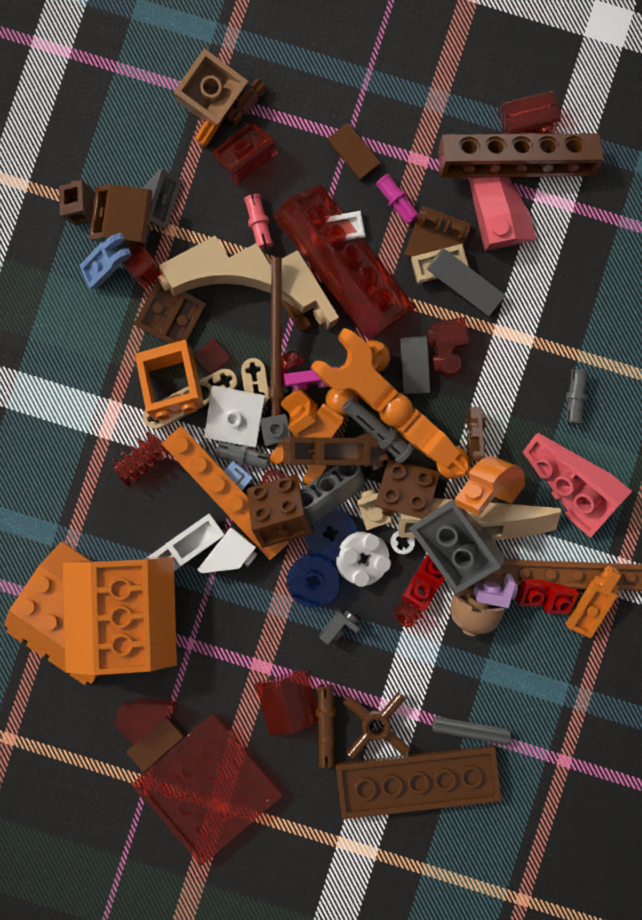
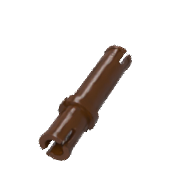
[316,684,337,768]

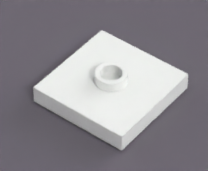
[204,385,265,448]

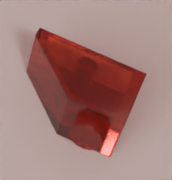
[122,244,161,289]
[112,698,177,746]

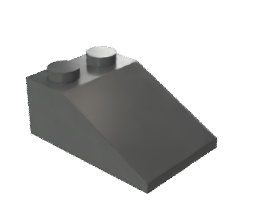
[409,499,505,594]

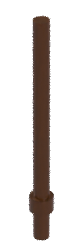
[268,257,284,417]

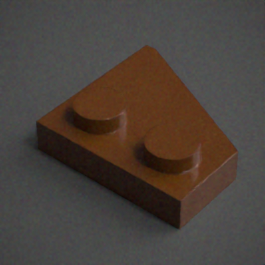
[466,407,486,461]

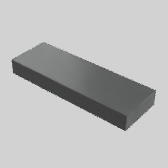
[427,247,505,316]

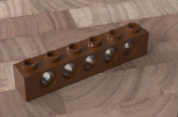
[438,133,604,178]

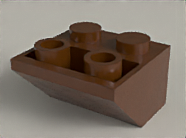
[89,184,153,247]

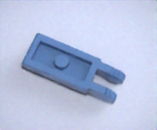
[79,233,131,289]

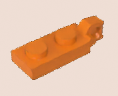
[565,565,621,638]

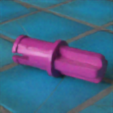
[376,174,418,224]

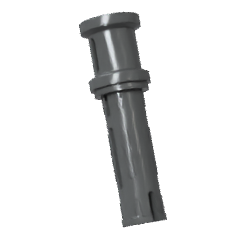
[341,396,414,464]

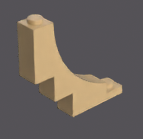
[158,236,339,330]

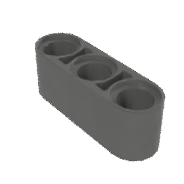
[301,465,366,523]

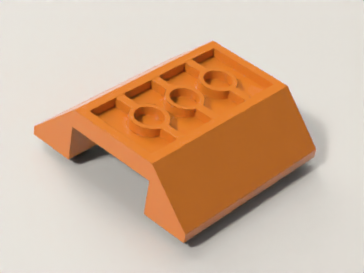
[63,557,177,675]

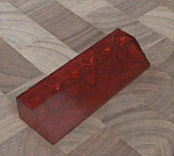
[273,184,416,341]

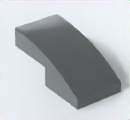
[400,336,430,394]

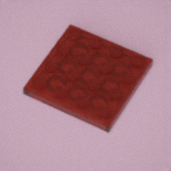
[132,712,283,866]

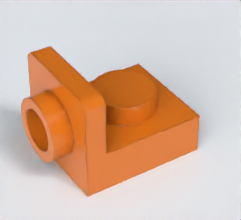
[281,388,317,435]

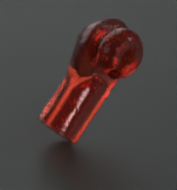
[281,350,303,384]

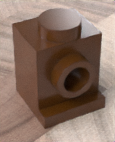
[59,180,94,225]

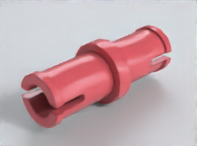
[244,194,273,250]

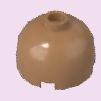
[450,587,505,636]

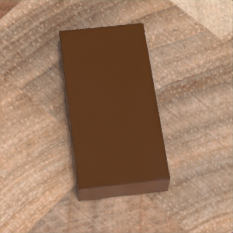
[327,122,381,181]
[126,715,184,772]

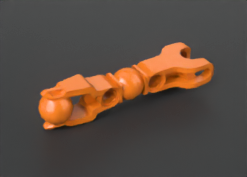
[311,328,470,479]

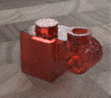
[427,317,469,375]

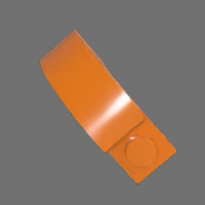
[455,456,525,517]

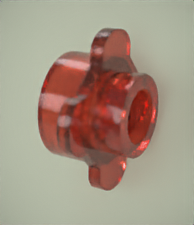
[394,601,423,627]

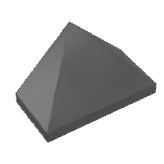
[143,169,182,229]

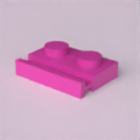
[284,367,338,392]

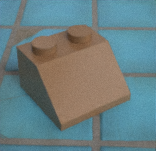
[174,48,248,126]

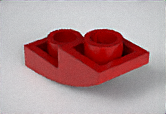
[401,554,445,612]
[515,578,579,614]

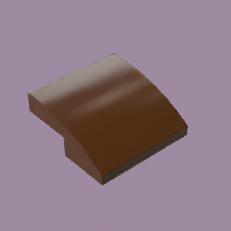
[133,279,206,344]

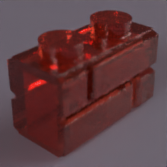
[498,91,561,134]

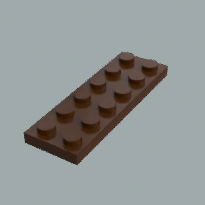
[336,745,501,819]

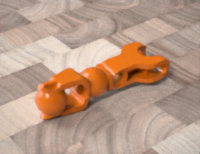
[270,340,390,486]

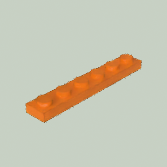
[161,425,289,560]

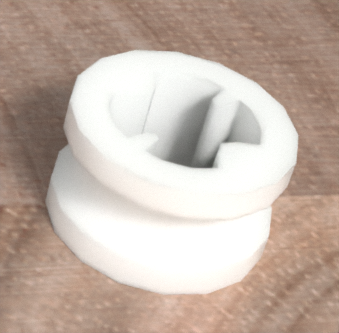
[390,531,415,554]

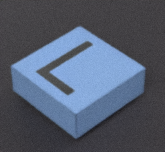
[224,461,253,491]

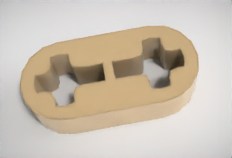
[241,358,269,407]

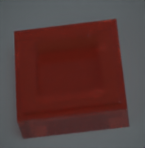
[194,338,231,375]

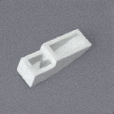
[145,514,224,571]

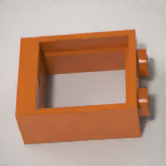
[135,339,205,421]

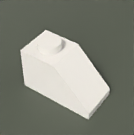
[198,527,257,573]

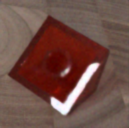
[211,122,277,185]
[255,668,318,735]

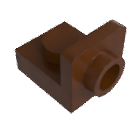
[355,433,389,471]

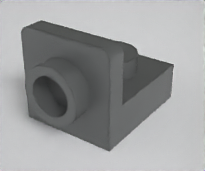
[260,414,291,447]
[319,610,360,644]

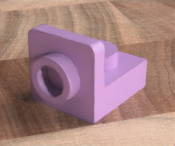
[474,573,517,608]

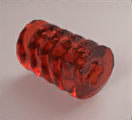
[112,431,171,488]

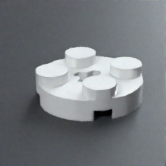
[336,532,391,587]

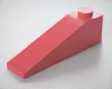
[469,177,536,251]
[523,433,632,538]

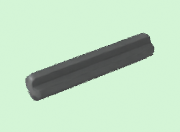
[432,717,511,745]

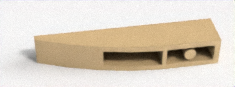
[398,498,561,540]

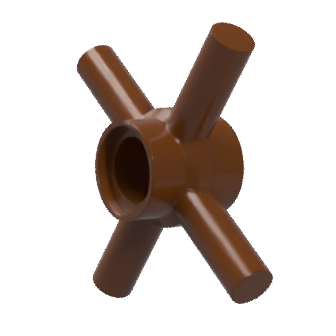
[343,691,410,759]

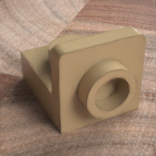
[356,488,392,530]

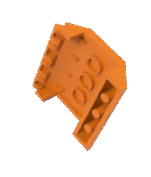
[4,541,98,685]

